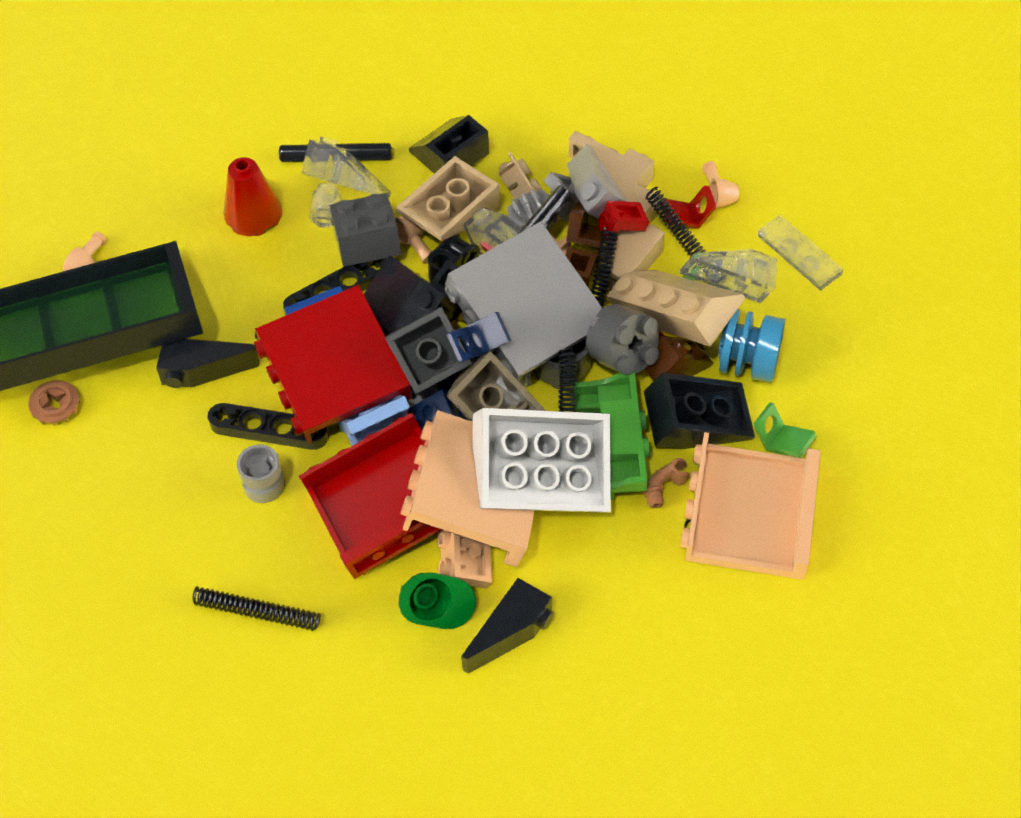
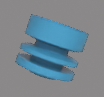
[718,309,786,383]

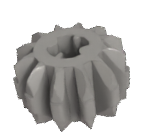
[507,189,558,233]

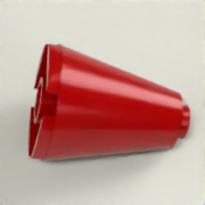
[223,157,282,237]

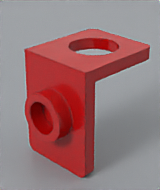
[660,185,716,229]

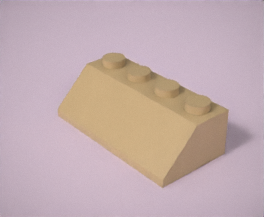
[607,270,746,346]

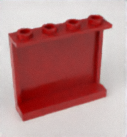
[253,285,412,444]
[299,413,442,579]

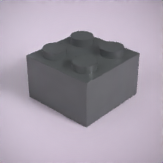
[329,193,402,267]
[385,306,472,394]

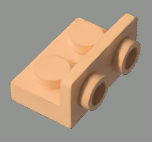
[437,529,492,588]

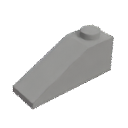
[567,144,628,219]

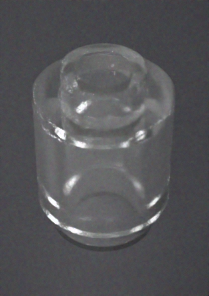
[309,183,341,228]

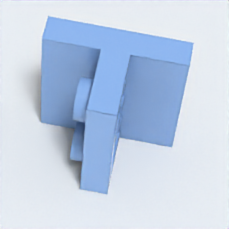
[337,395,410,446]

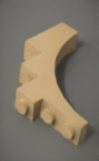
[569,131,665,291]

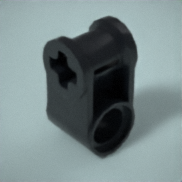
[427,234,480,283]

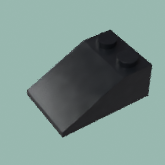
[364,255,458,333]
[643,372,755,449]

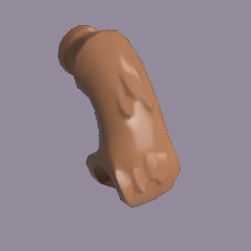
[642,458,690,508]

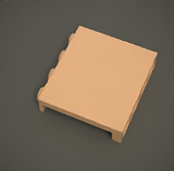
[401,410,535,567]
[680,432,821,580]

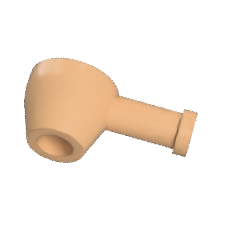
[702,161,739,208]
[395,215,432,264]
[63,231,106,271]

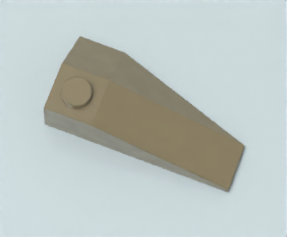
[447,351,546,422]

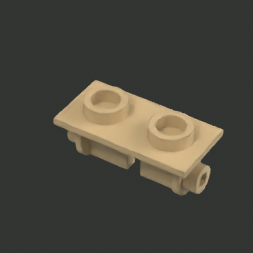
[499,152,542,198]

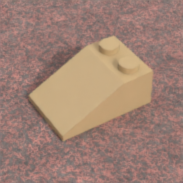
[396,156,500,241]

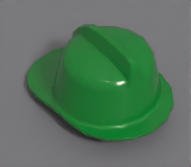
[398,572,476,629]

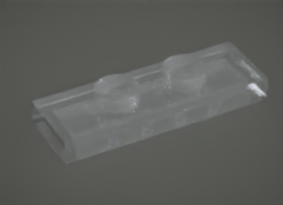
[758,215,843,291]

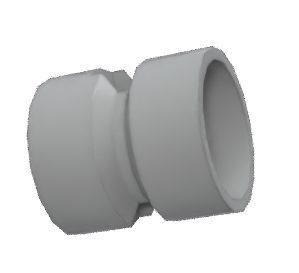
[237,444,285,503]

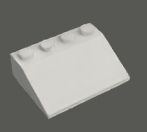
[473,408,611,513]

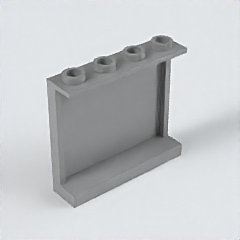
[445,221,603,381]

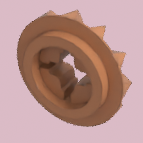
[28,380,80,426]

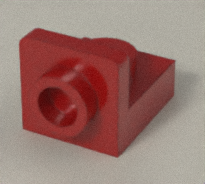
[598,201,649,241]

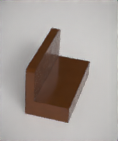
[566,201,605,247]

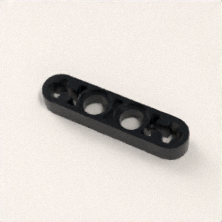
[283,258,387,314]
[208,403,329,450]

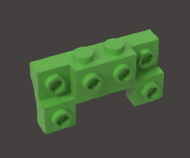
[571,372,650,500]

